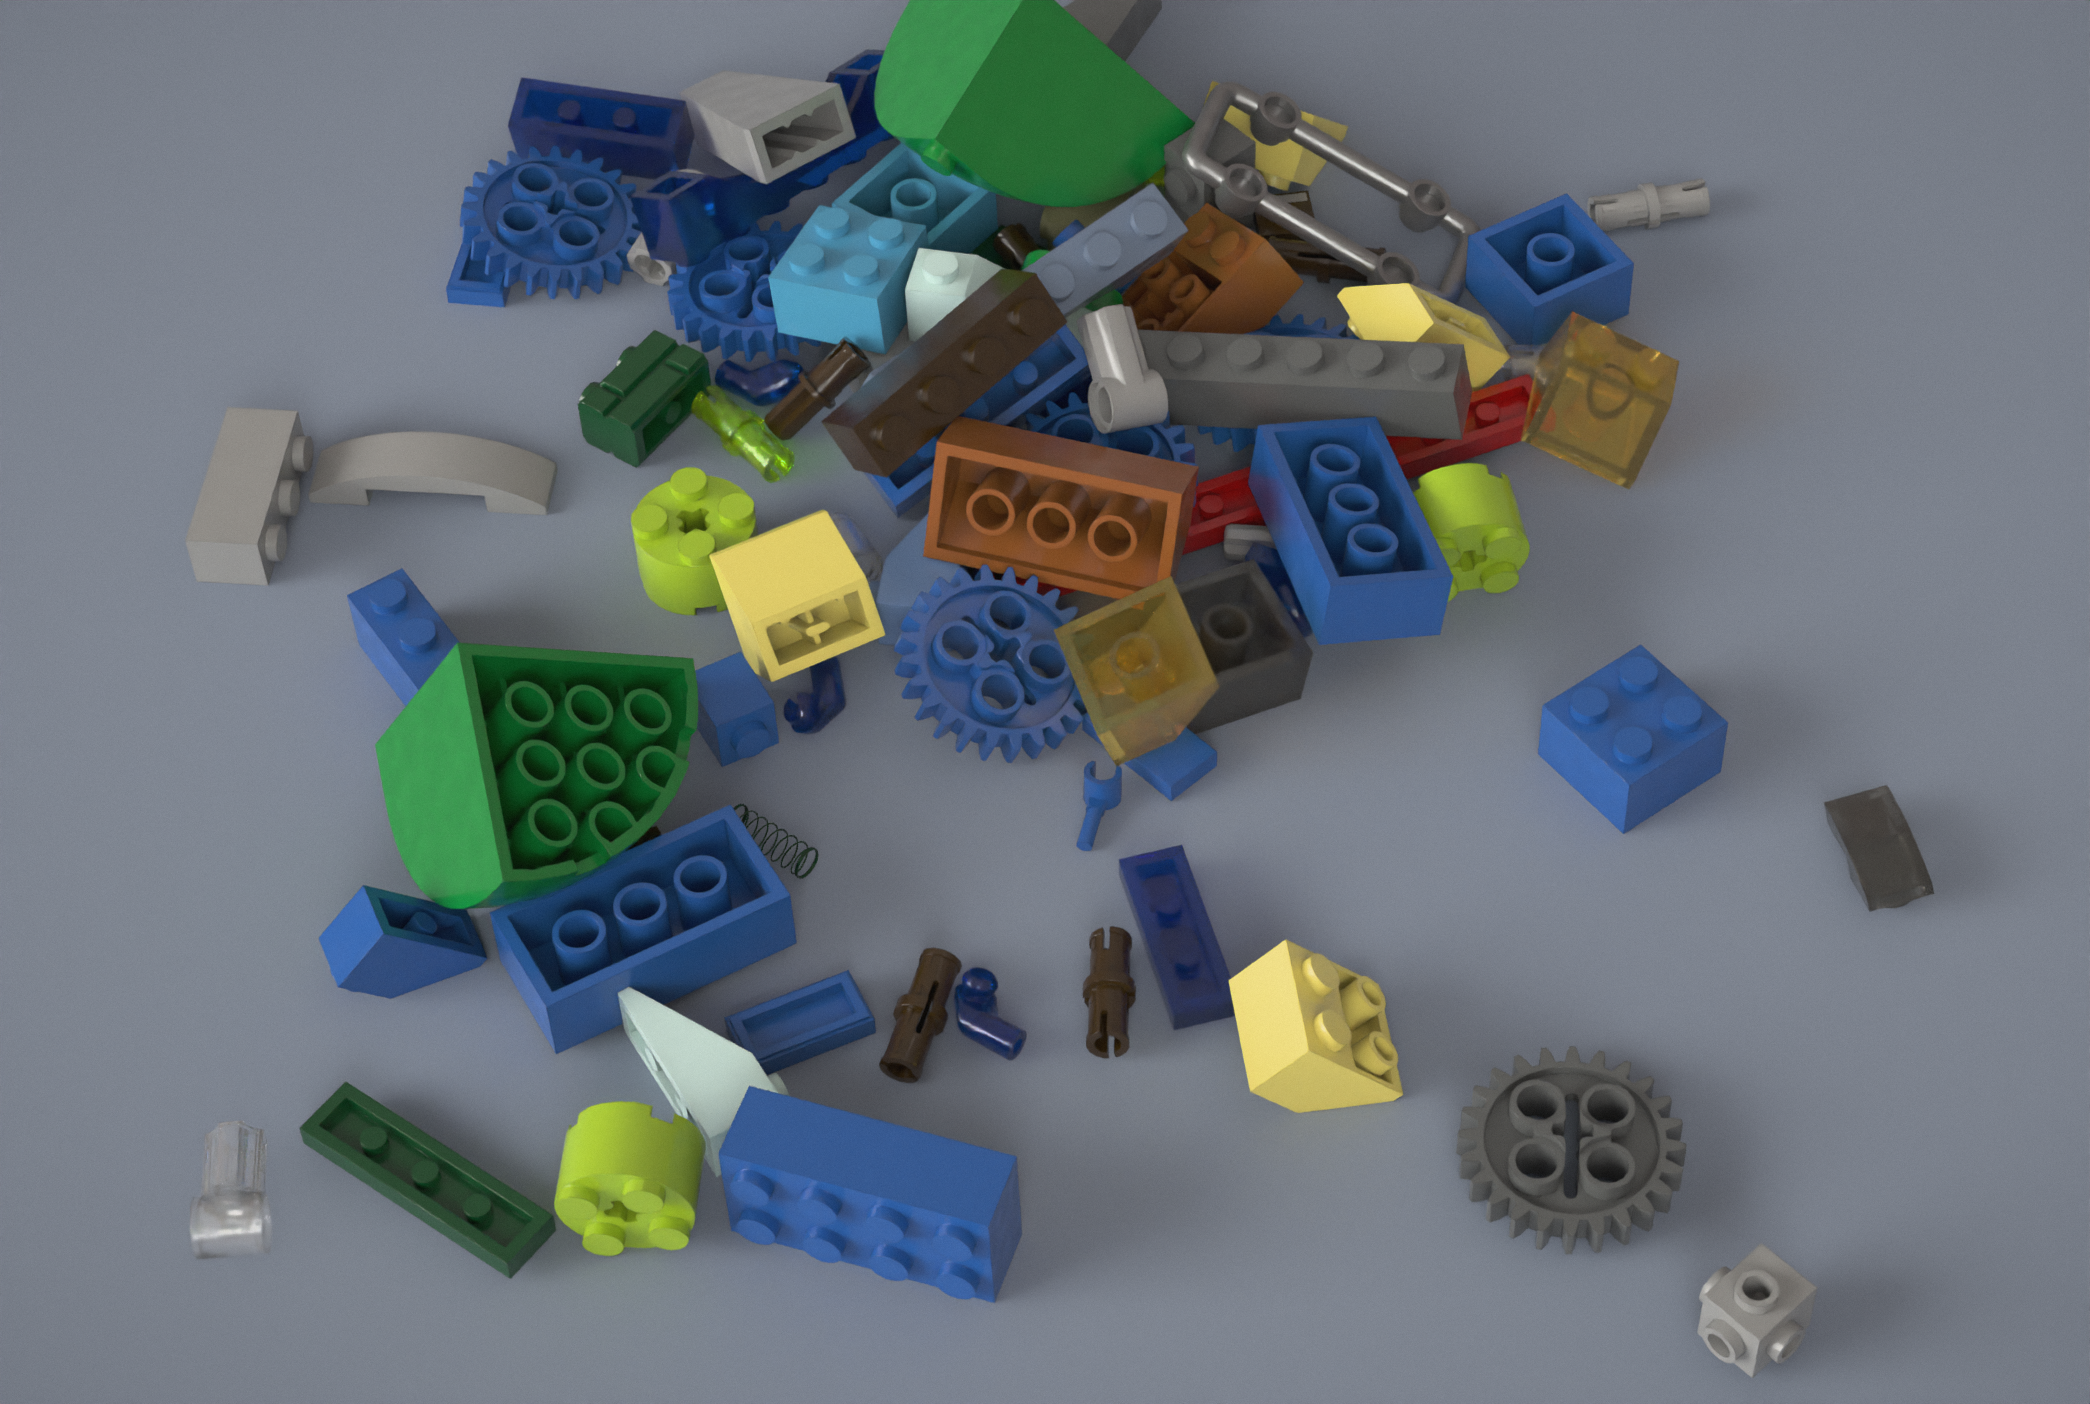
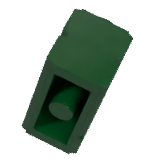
[578,330,712,468]

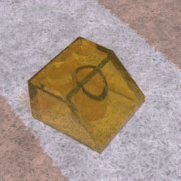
[1521,312,1679,490]
[1054,576,1220,766]

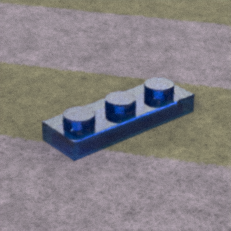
[1118,845,1235,1030]

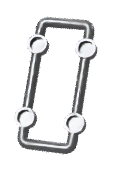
[1182,81,1481,305]

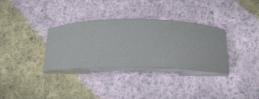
[308,431,558,515]

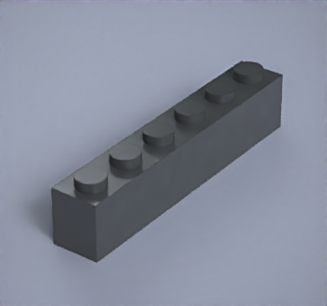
[1138,330,1472,440]

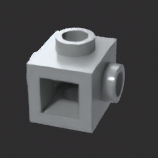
[1697,1243,1817,1378]

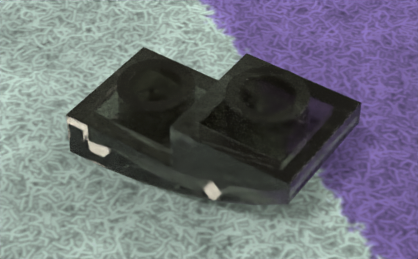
[1824,785,1934,912]

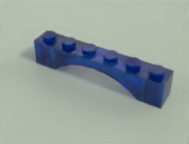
[630,49,895,267]

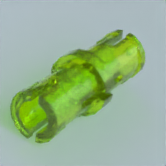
[692,385,795,483]

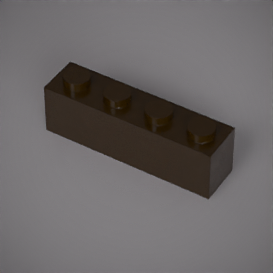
[821,269,1067,478]

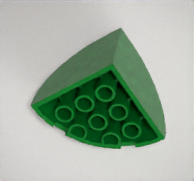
[874,0,1195,207]
[375,642,698,909]

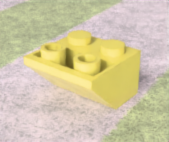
[1337,283,1510,392]
[709,509,886,682]
[1228,939,1403,1113]

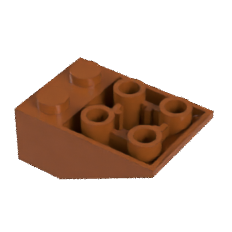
[1122,203,1305,334]

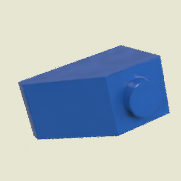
[318,885,487,999]

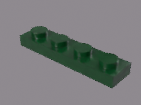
[299,1082,556,1279]

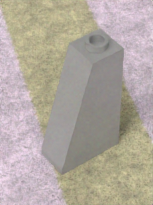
[679,70,856,184]

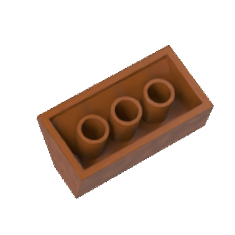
[923,416,1199,609]

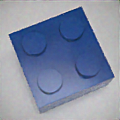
[1465,193,1634,358]
[1538,644,1728,834]

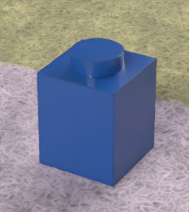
[695,651,779,767]

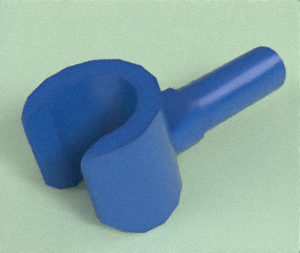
[1076,761,1122,851]

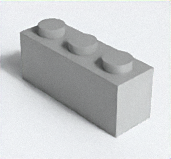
[185,407,313,586]

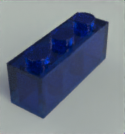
[508,77,695,181]

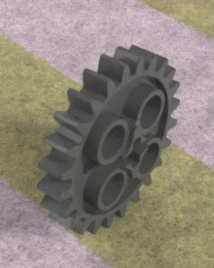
[1456,1046,1686,1254]

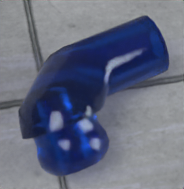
[714,359,805,407]
[783,656,846,735]
[954,967,1027,1061]

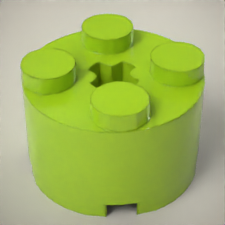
[1413,463,1530,602]
[631,467,758,615]
[554,1101,706,1256]

